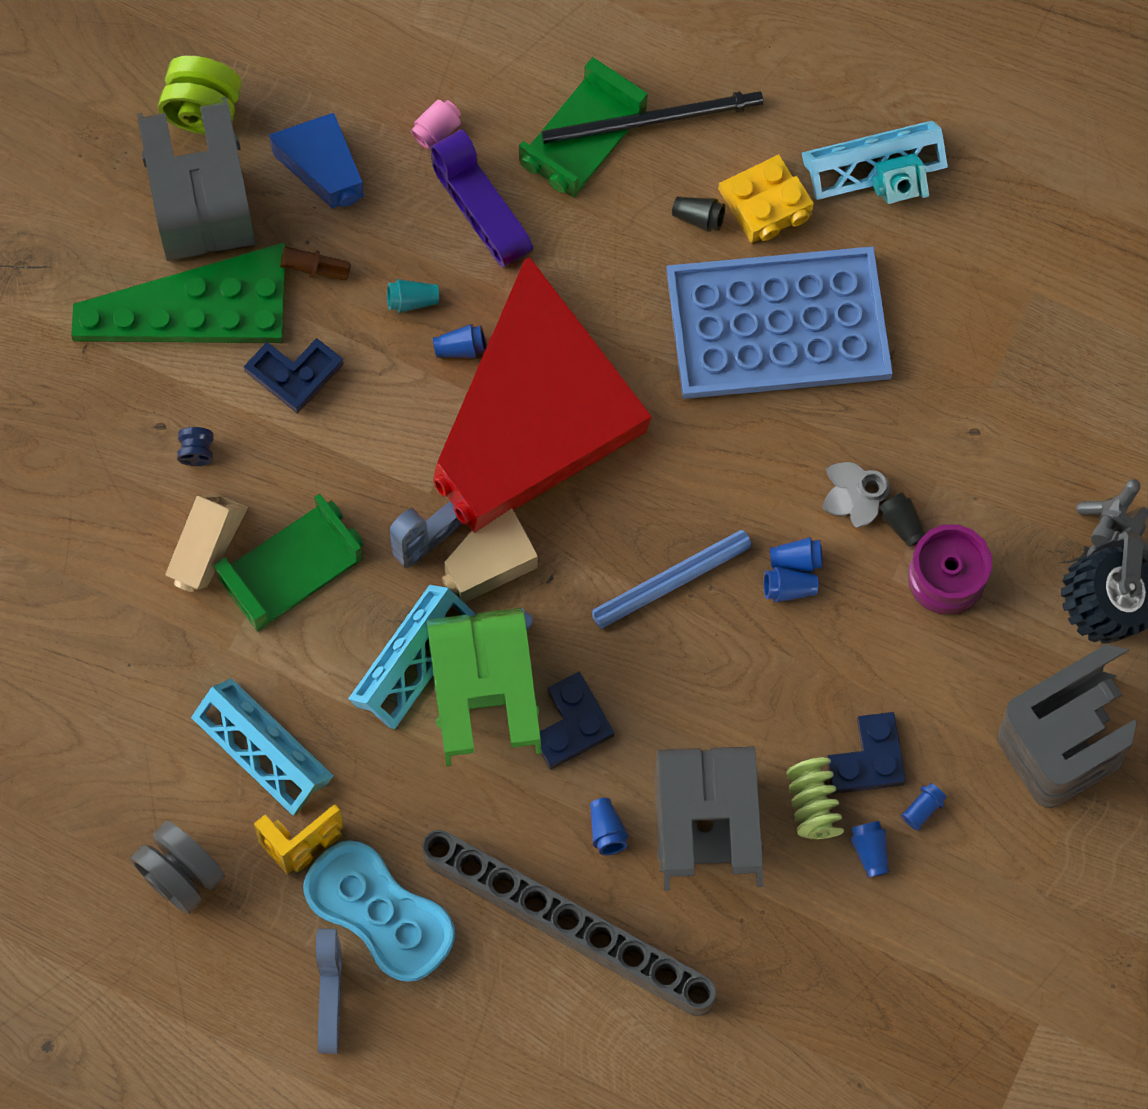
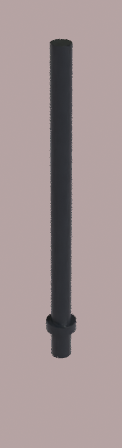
[541,91,763,145]

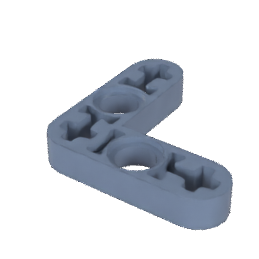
[390,501,463,568]
[316,929,342,1054]

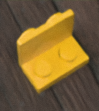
[254,804,344,875]

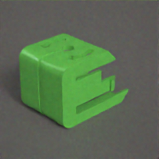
[426,608,542,766]

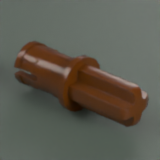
[280,246,351,281]

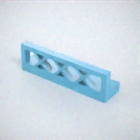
[802,121,948,200]
[348,585,476,729]
[191,678,334,816]

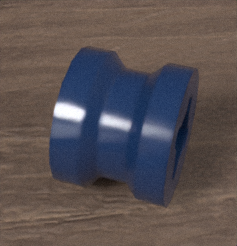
[177,427,214,466]

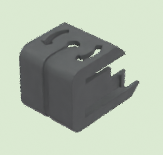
[137,97,256,261]
[997,644,1137,808]
[655,746,763,891]

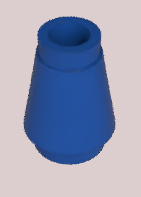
[433,324,486,358]
[770,537,823,572]
[763,567,818,603]
[590,798,629,855]
[850,821,889,878]

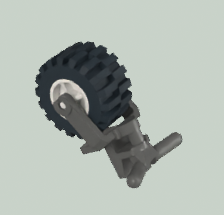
[1061,479,1148,644]

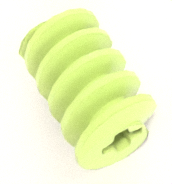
[786,757,844,839]

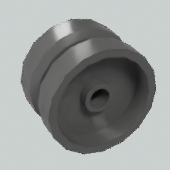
[129,820,225,914]

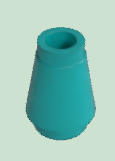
[387,279,439,314]

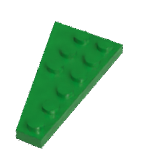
[71,242,286,343]

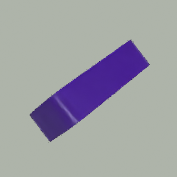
[431,129,533,268]

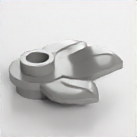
[822,462,890,528]

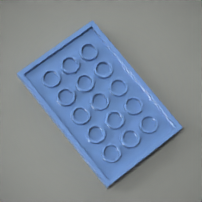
[666,246,893,399]

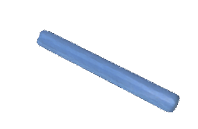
[592,530,752,628]

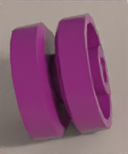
[908,524,992,615]

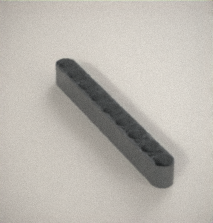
[422,830,716,1016]

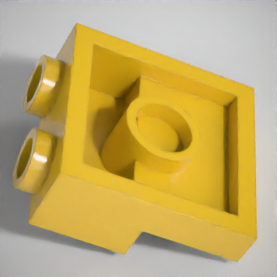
[718,154,814,244]

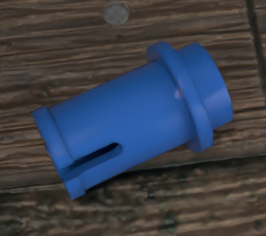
[900,783,947,831]

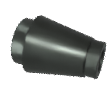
[672,196,726,232]
[879,492,925,547]

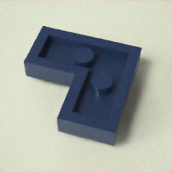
[244,338,344,414]
[540,671,614,770]
[827,712,906,794]

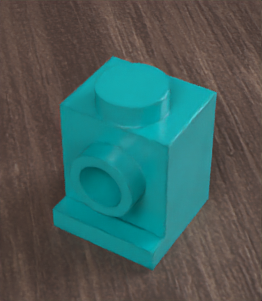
[873,153,929,204]

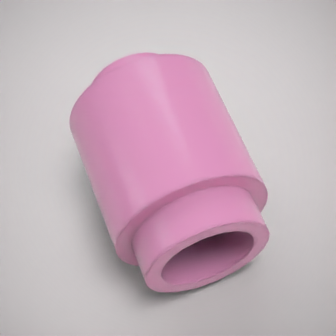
[410,100,461,150]

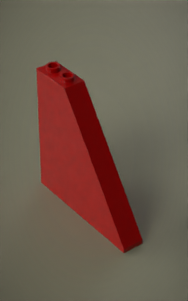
[433,257,652,533]

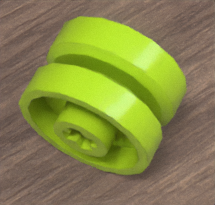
[157,56,242,135]

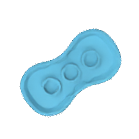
[303,840,455,982]

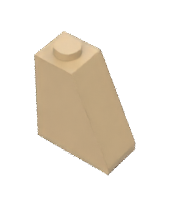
[165,493,248,592]
[442,509,538,603]

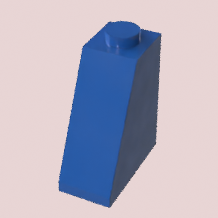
[269,113,364,208]

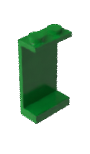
[519,57,648,197]
[213,493,364,632]

